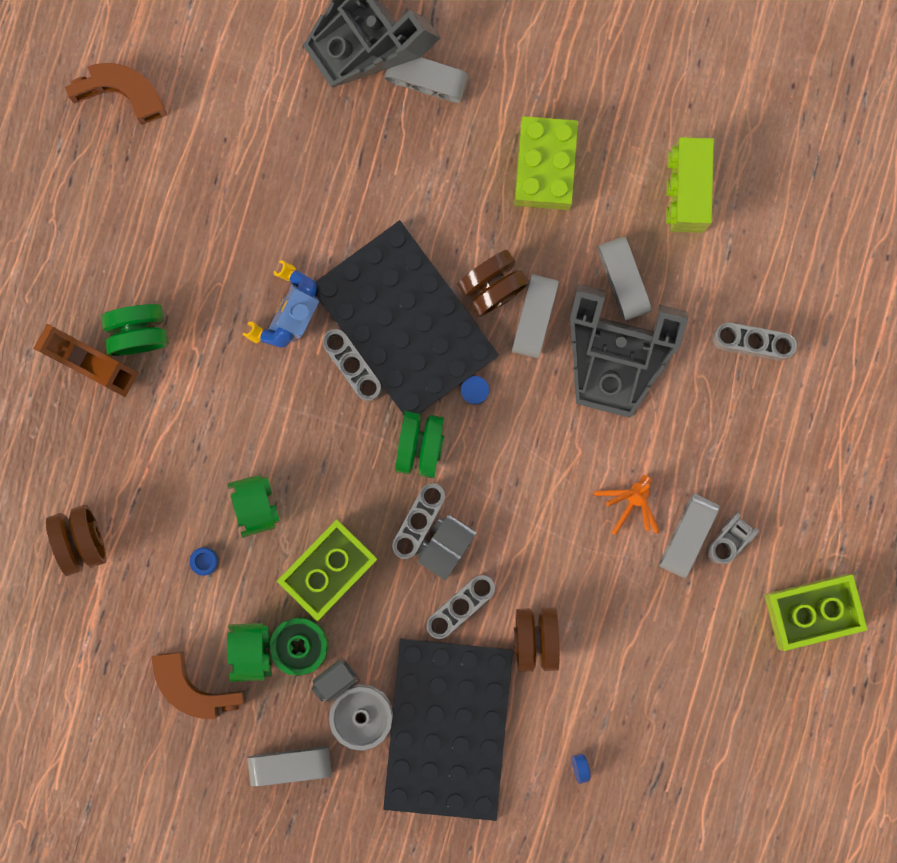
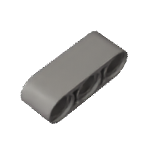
[384,58,469,103]
[597,236,652,321]
[511,274,559,359]
[712,323,797,361]
[323,329,382,402]
[392,483,445,559]
[659,493,720,579]
[427,575,495,639]
[247,747,332,786]

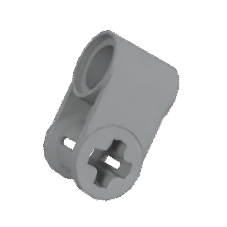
[706,511,759,564]

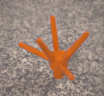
[594,475,659,535]

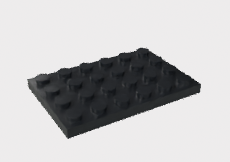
[315,220,499,415]
[383,638,513,821]

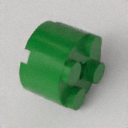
[227,474,280,538]
[270,617,329,676]
[227,623,272,682]

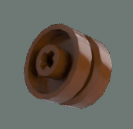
[457,249,530,317]
[46,505,107,576]
[514,607,560,672]

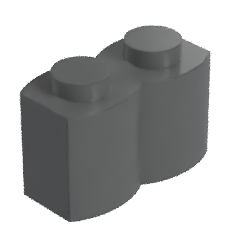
[416,514,477,581]
[312,657,359,703]

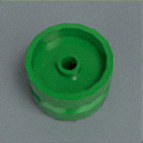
[100,304,169,356]
[395,411,444,479]

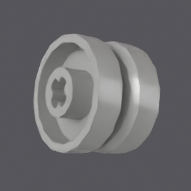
[329,684,393,751]

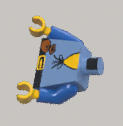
[242,260,319,348]

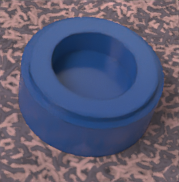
[461,376,489,405]
[189,547,219,576]
[572,754,591,784]

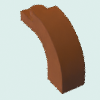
[65,63,167,125]
[33,324,139,397]
[152,651,246,719]

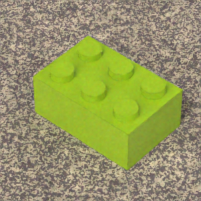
[514,116,578,210]
[666,137,714,233]
[277,519,378,621]
[764,574,868,651]

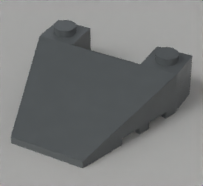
[303,0,441,88]
[570,284,688,418]

